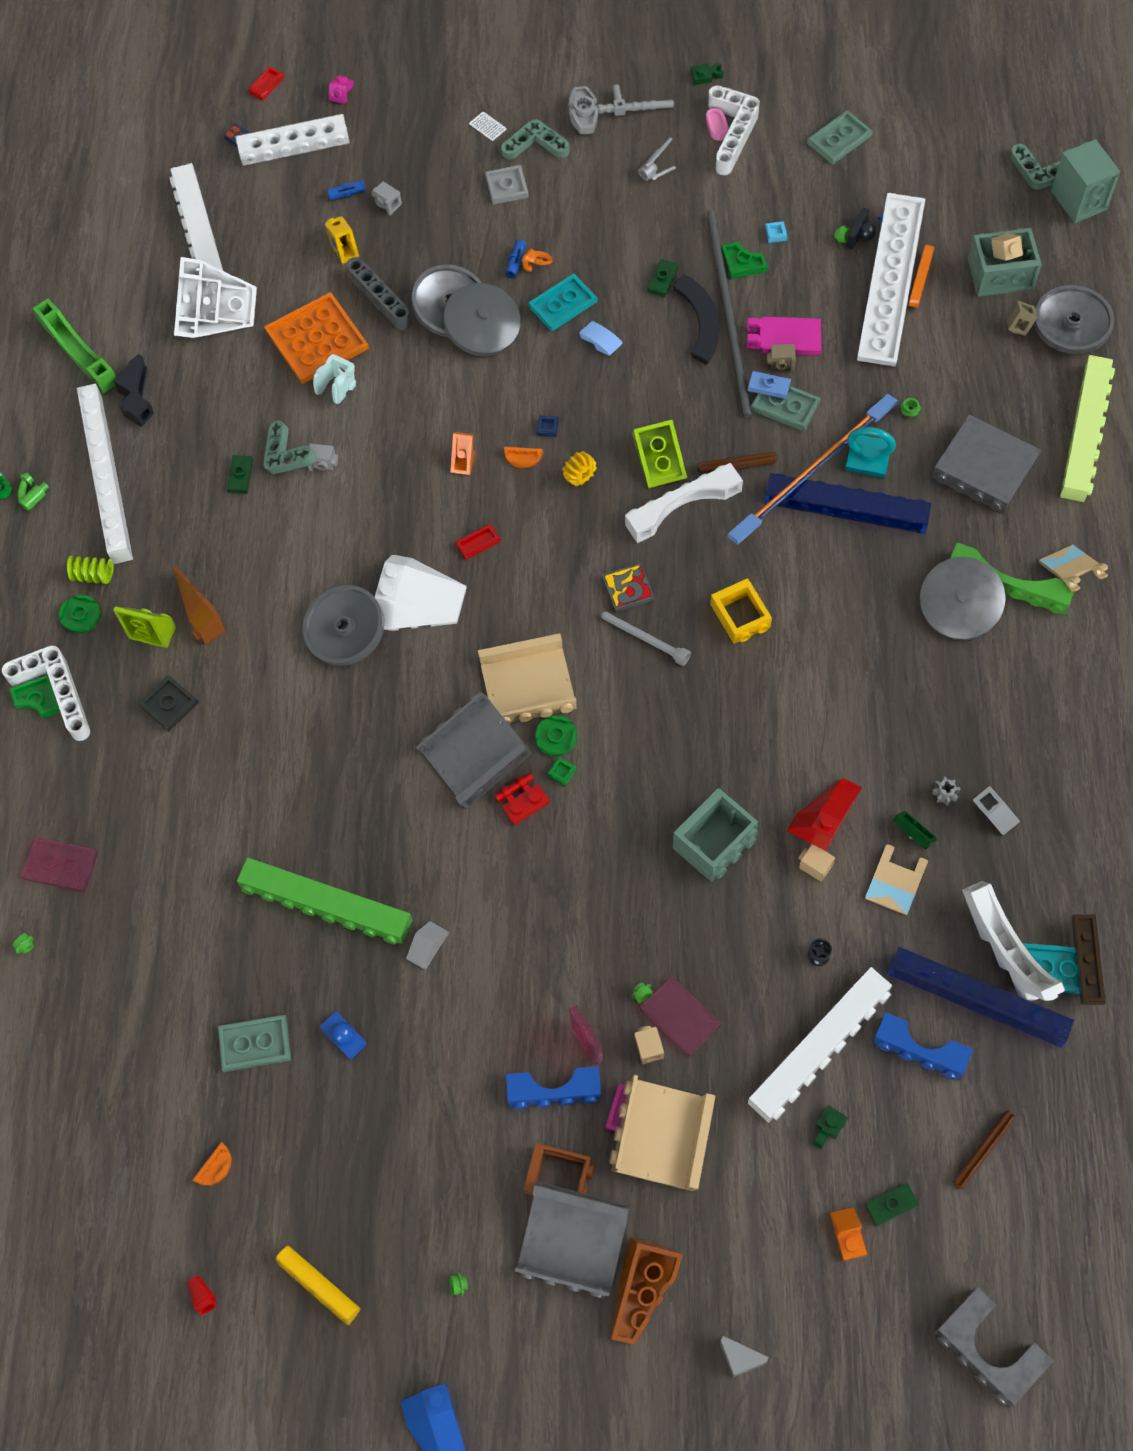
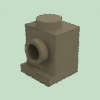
[1006,300,1037,336]
[767,344,796,372]

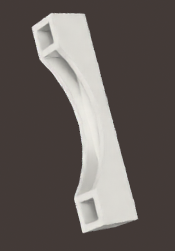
[625,463,743,543]

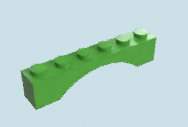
[32,298,116,394]
[950,543,1074,615]

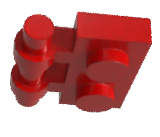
[494,772,550,826]

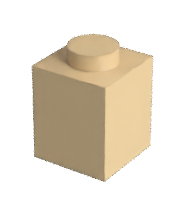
[991,233,1023,261]
[799,844,835,882]
[634,1026,664,1064]

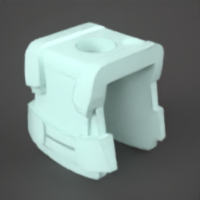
[313,354,356,404]

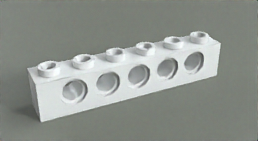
[236,114,349,166]

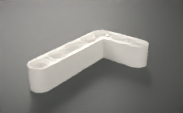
[708,86,760,175]
[2,646,90,741]

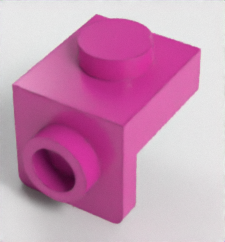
[329,76,353,104]

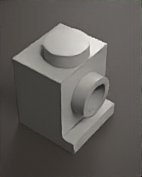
[372,182,402,216]
[308,444,338,471]

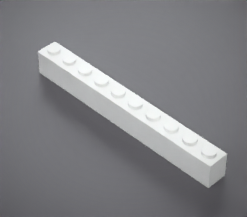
[77,384,133,564]

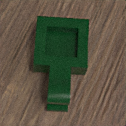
[813,1105,848,1149]

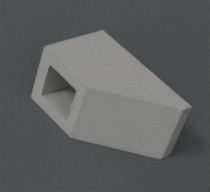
[973,786,1020,835]

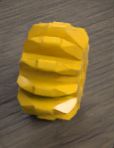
[562,451,597,486]

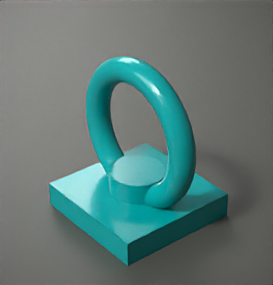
[845,427,896,478]

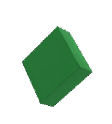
[547,757,577,787]

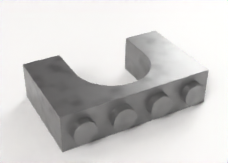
[935,1287,1054,1407]

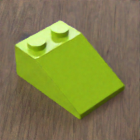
[632,420,687,488]
[113,606,176,648]

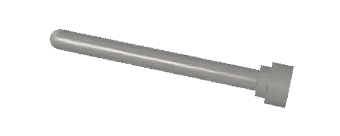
[601,612,691,666]

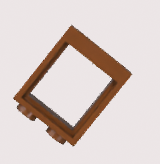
[523,1143,594,1196]

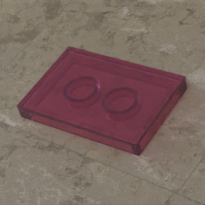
[21,837,99,892]
[640,976,721,1057]
[569,1005,603,1065]

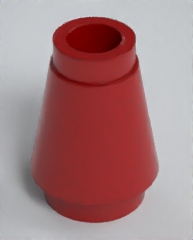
[187,1276,217,1315]

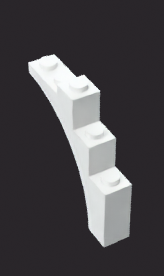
[962,881,1065,1001]

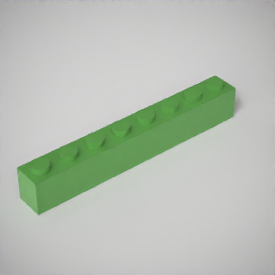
[237,857,413,944]

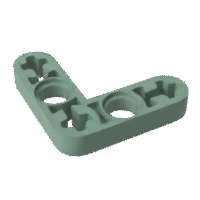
[501,120,570,160]
[1010,144,1060,190]
[263,420,316,474]

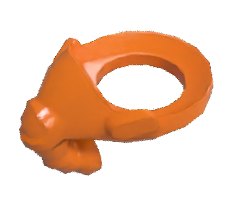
[522,249,553,272]

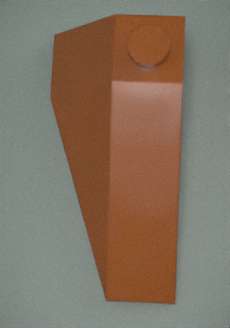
[172,565,226,645]
[610,1236,683,1345]

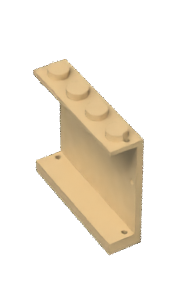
[478,633,577,724]
[609,1075,716,1192]

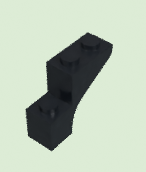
[114,354,154,427]

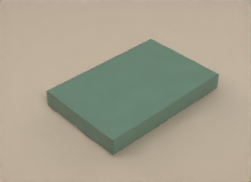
[807,110,873,165]
[751,386,821,432]
[218,1015,291,1072]

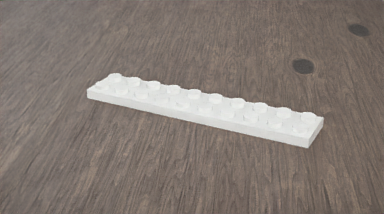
[857,193,925,367]

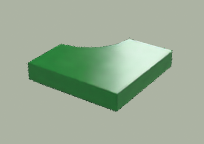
[721,242,768,279]
[9,674,61,719]

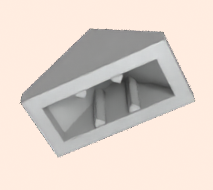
[406,921,449,970]
[720,1336,769,1377]

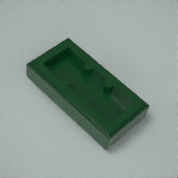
[647,259,679,297]
[227,455,253,494]
[892,811,938,849]
[865,1183,919,1227]

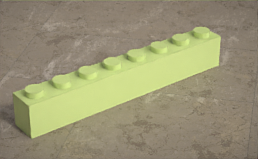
[1060,355,1115,502]

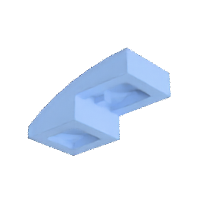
[579,321,623,356]

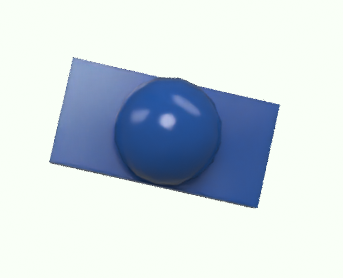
[320,1011,368,1060]

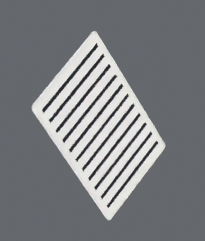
[469,112,507,141]

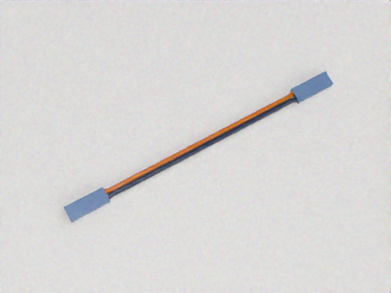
[728,394,898,545]

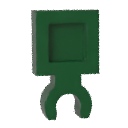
[691,63,724,85]

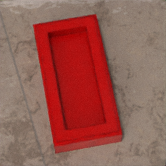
[248,66,285,101]
[455,523,501,560]

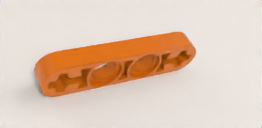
[908,244,935,309]

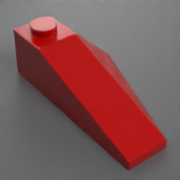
[787,778,862,851]

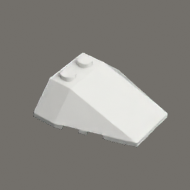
[174,257,257,338]
[375,555,467,631]

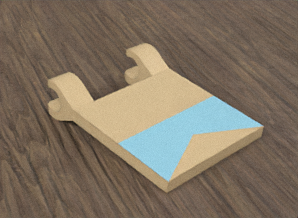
[1039,545,1108,592]
[865,844,928,916]

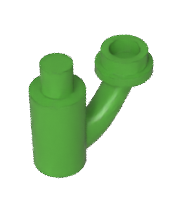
[17,472,49,511]

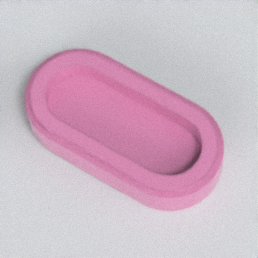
[706,108,729,141]

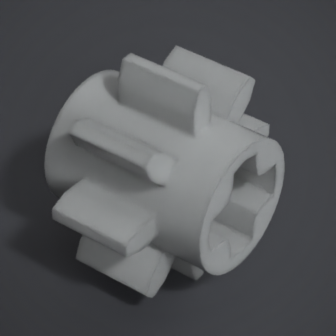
[932,777,960,806]

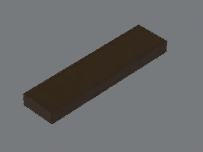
[1071,914,1106,1005]

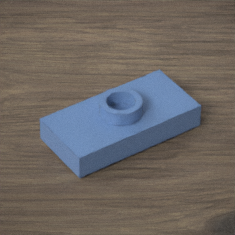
[748,371,791,399]

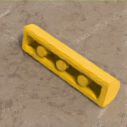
[276,1246,360,1325]

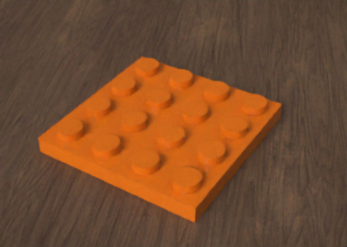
[264,292,369,384]

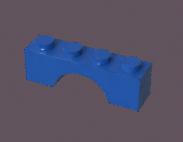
[873,1012,973,1080]
[506,1066,601,1110]

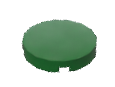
[58,595,101,634]
[535,715,577,757]

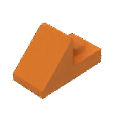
[450,432,475,475]
[830,1207,867,1261]

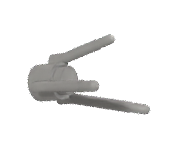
[638,137,676,181]

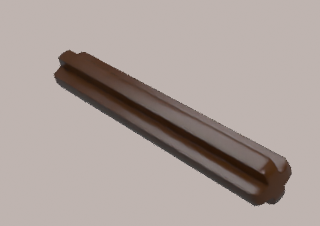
[698,452,777,474]
[953,1111,1016,1189]

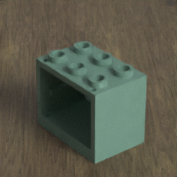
[1051,139,1120,223]
[968,228,1042,297]
[673,788,758,882]

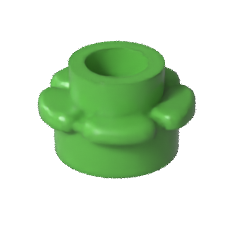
[835,225,851,244]
[901,398,920,417]
[13,933,34,954]
[632,983,653,1003]
[449,1272,467,1296]

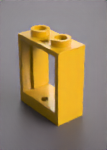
[710,578,772,644]

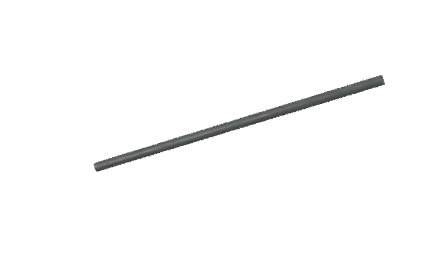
[707,210,752,418]

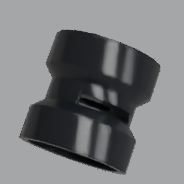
[807,938,832,966]

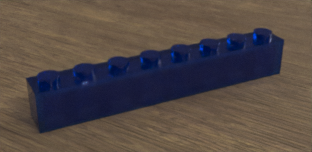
[765,473,932,534]
[888,947,1074,1048]

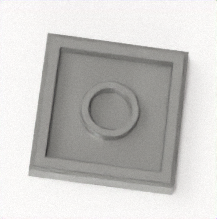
[485,165,529,205]

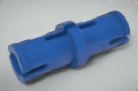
[327,180,366,201]
[505,240,527,278]

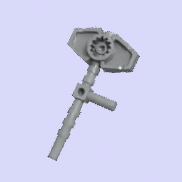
[569,84,674,134]

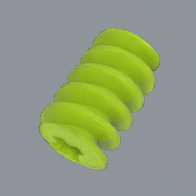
[67,555,114,584]

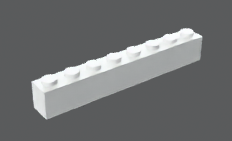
[169,163,223,271]
[748,967,892,1123]

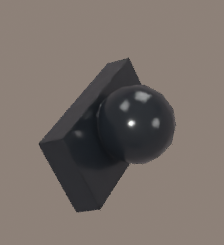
[846,207,876,249]

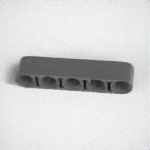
[346,257,411,330]

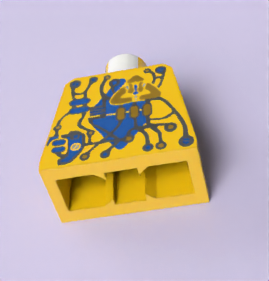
[325,217,359,264]

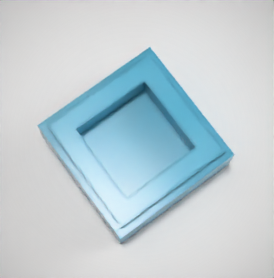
[765,221,787,243]

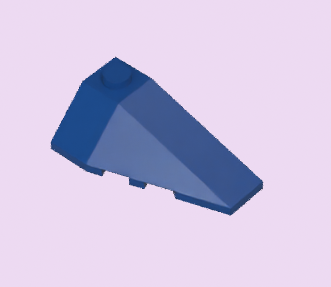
[401,1384,466,1451]

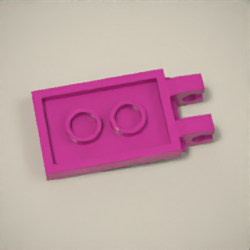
[746,317,821,355]

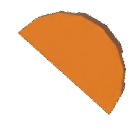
[504,447,543,468]
[192,1141,232,1186]

